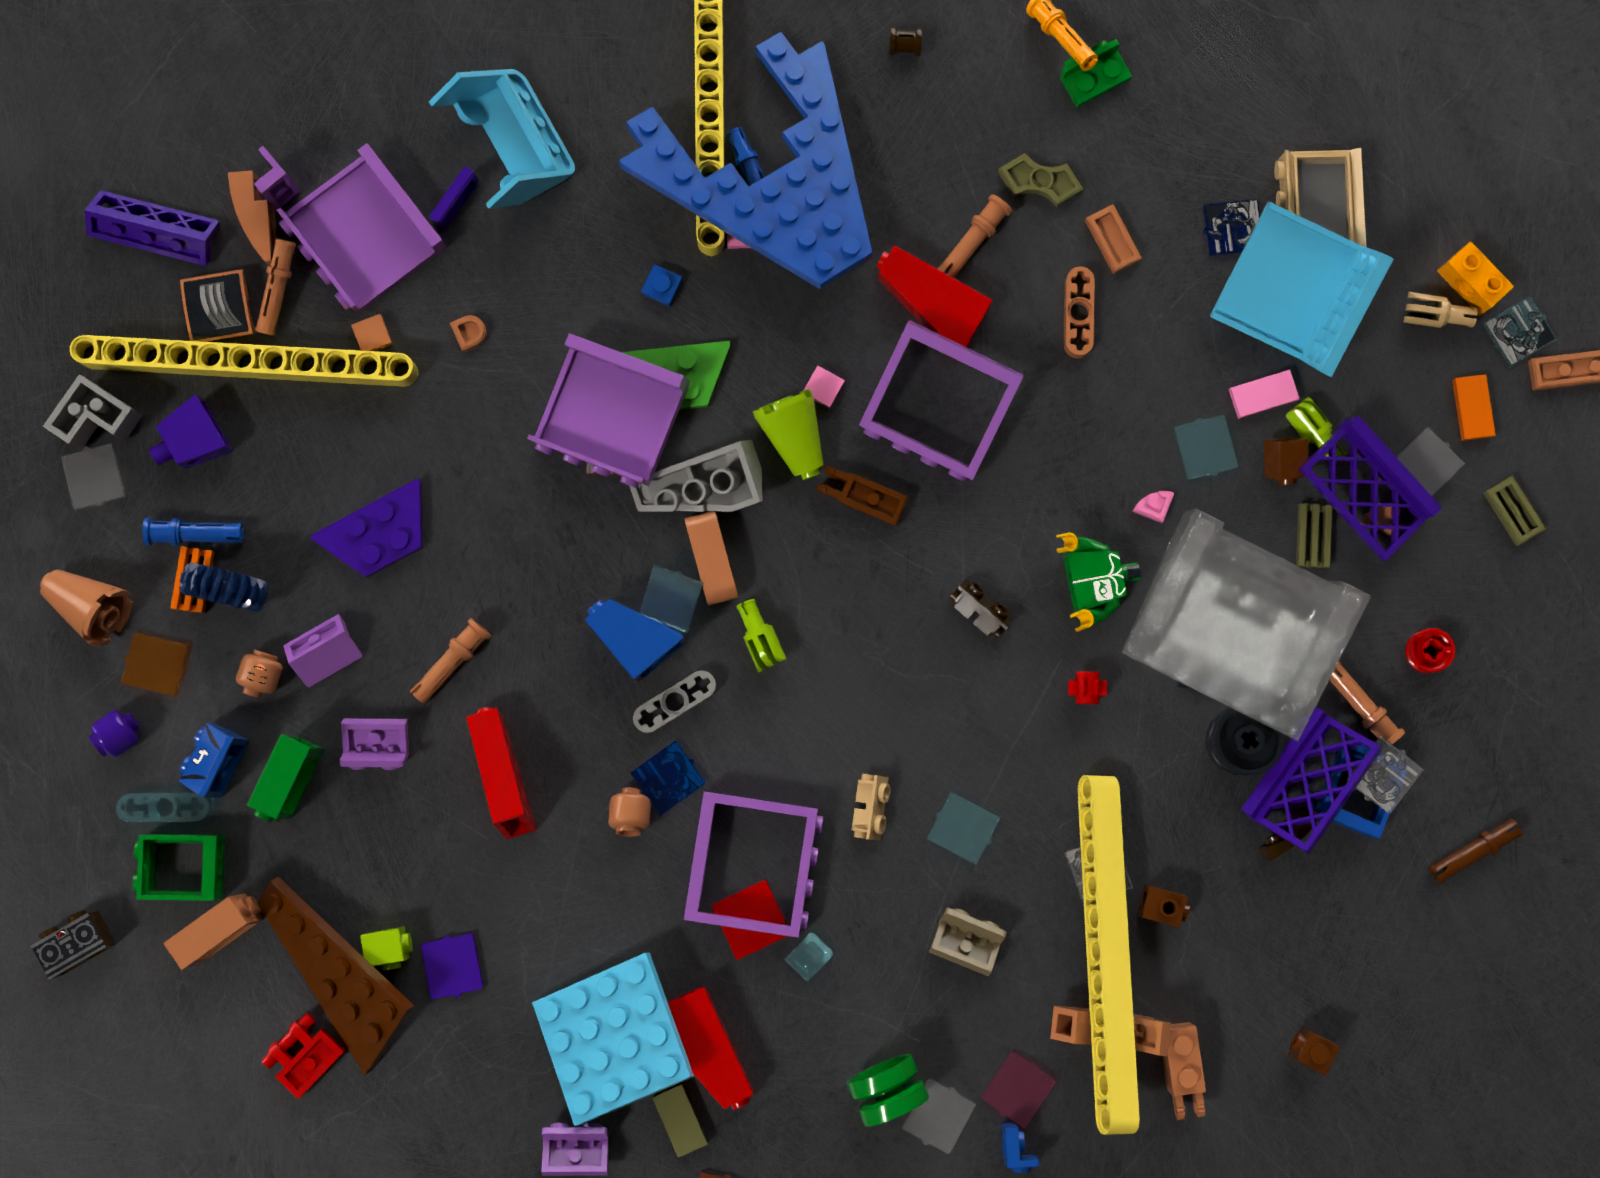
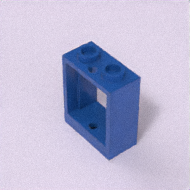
[1314,739,1406,839]

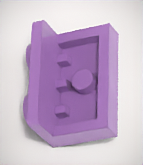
[340,718,409,770]
[541,1123,609,1176]

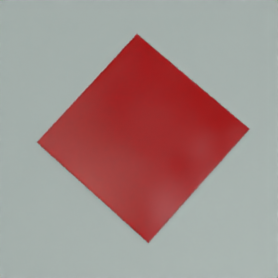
[711,879,787,960]

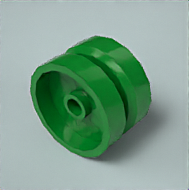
[847,1054,930,1127]

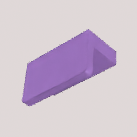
[254,146,301,210]
[283,614,362,687]

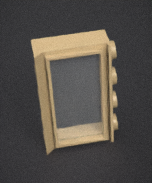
[1274,148,1366,247]

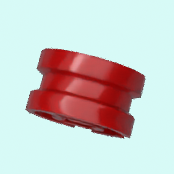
[1405,628,1455,674]

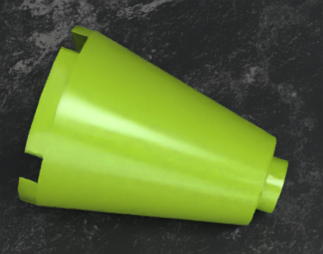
[752,389,824,480]

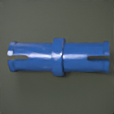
[724,127,765,186]

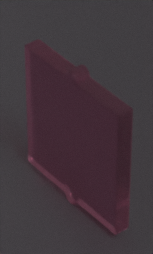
[981,1051,1056,1129]

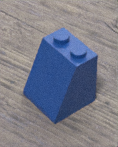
[584,599,687,682]

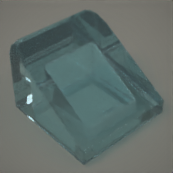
[784,932,833,982]

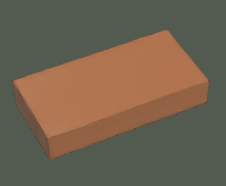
[1085,204,1142,274]

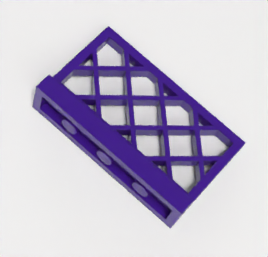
[1299,415,1442,561]
[1241,706,1383,854]

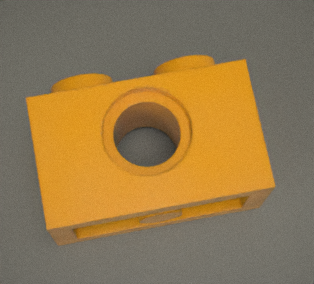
[1437,241,1514,316]

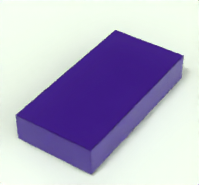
[429,166,478,230]

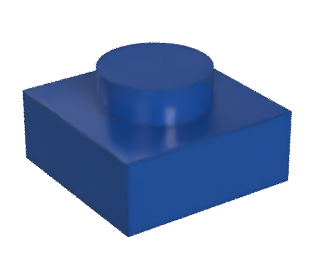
[641,264,683,307]

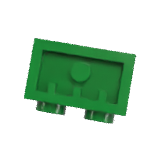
[1059,39,1132,108]

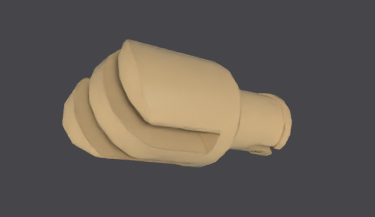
[1403,292,1478,328]

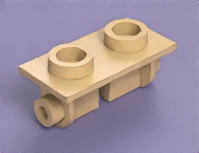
[851,774,891,840]

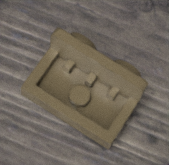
[929,908,1007,976]

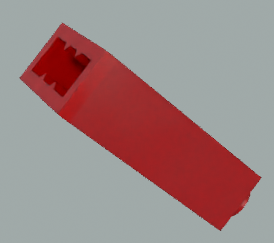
[876,245,993,347]
[466,707,537,840]
[668,985,754,1110]

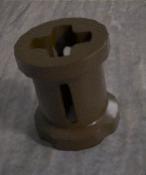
[889,27,922,56]

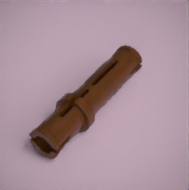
[1428,818,1523,884]

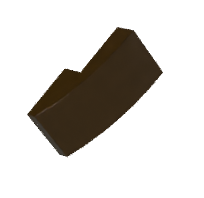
[1259,807,1319,860]

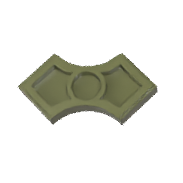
[998,153,1084,207]

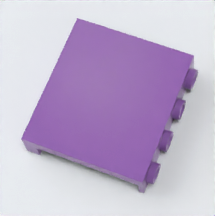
[277,143,447,314]
[527,333,690,489]

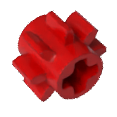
[1068,672,1107,705]

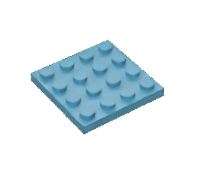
[532,953,694,1126]

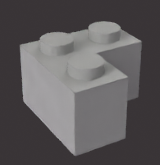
[43,374,143,450]

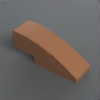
[228,170,277,266]

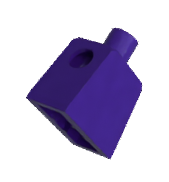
[149,395,234,469]

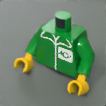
[1056,532,1141,632]

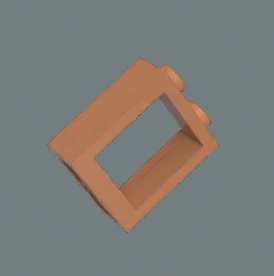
[163,893,263,970]

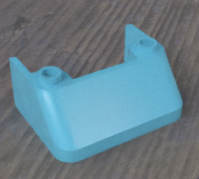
[429,69,575,209]

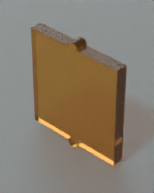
[121,633,189,696]

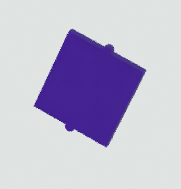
[421,933,484,1000]

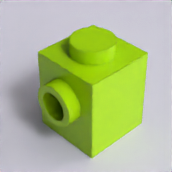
[360,926,413,971]

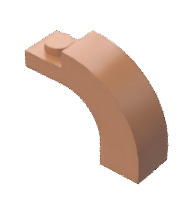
[1050,1006,1171,1056]

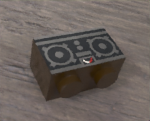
[31,909,116,980]

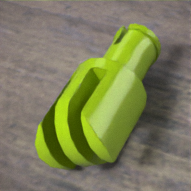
[1286,397,1348,463]
[736,599,786,672]

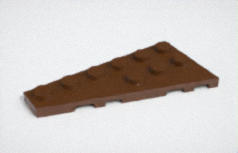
[257,877,414,1075]

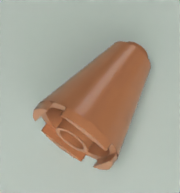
[40,569,133,647]

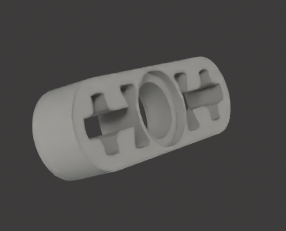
[633,670,716,733]

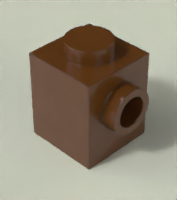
[1263,437,1309,485]
[1137,885,1190,928]
[1288,1027,1340,1076]

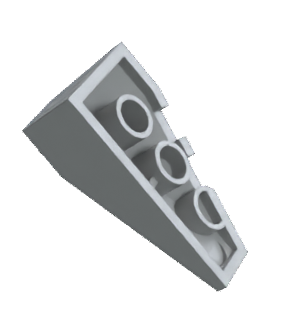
[630,440,762,512]

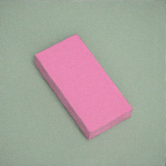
[1229,370,1300,419]

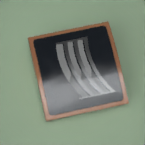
[180,269,255,342]

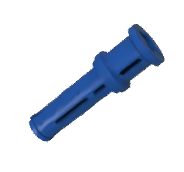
[142,518,244,546]

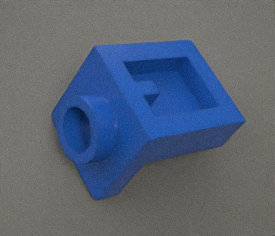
[1001,1123,1039,1173]

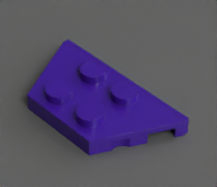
[310,478,423,578]

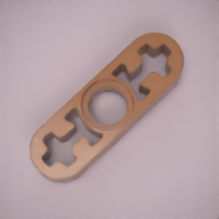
[1064,266,1095,359]

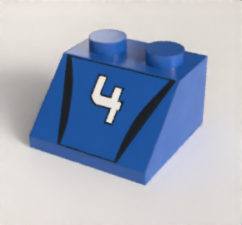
[179,723,250,798]

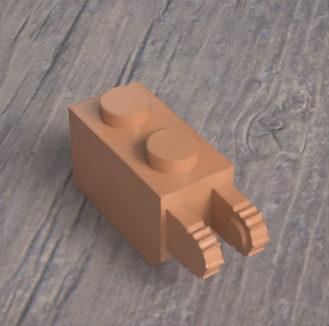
[1162,1022,1206,1120]

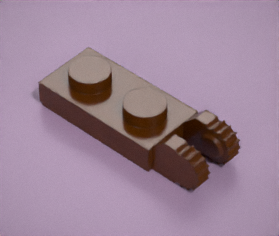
[816,466,908,527]

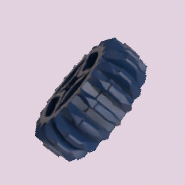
[179,563,268,612]

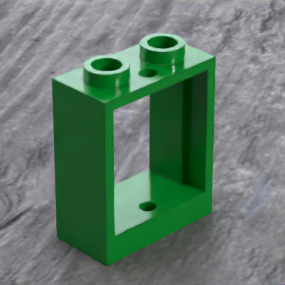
[247,734,325,822]
[132,834,225,901]

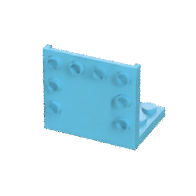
[1210,201,1394,377]

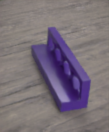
[85,190,220,266]

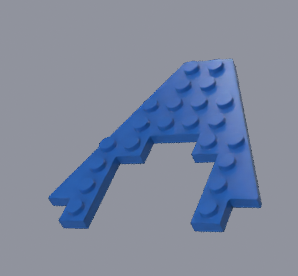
[619,32,872,289]

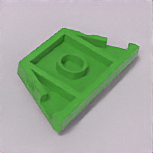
[621,341,731,410]

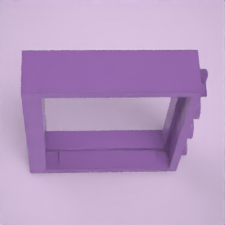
[859,320,1024,481]
[684,791,823,938]

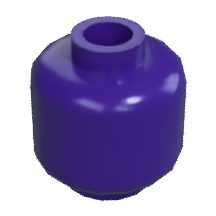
[89,710,140,758]

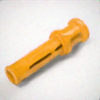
[1026,0,1098,71]

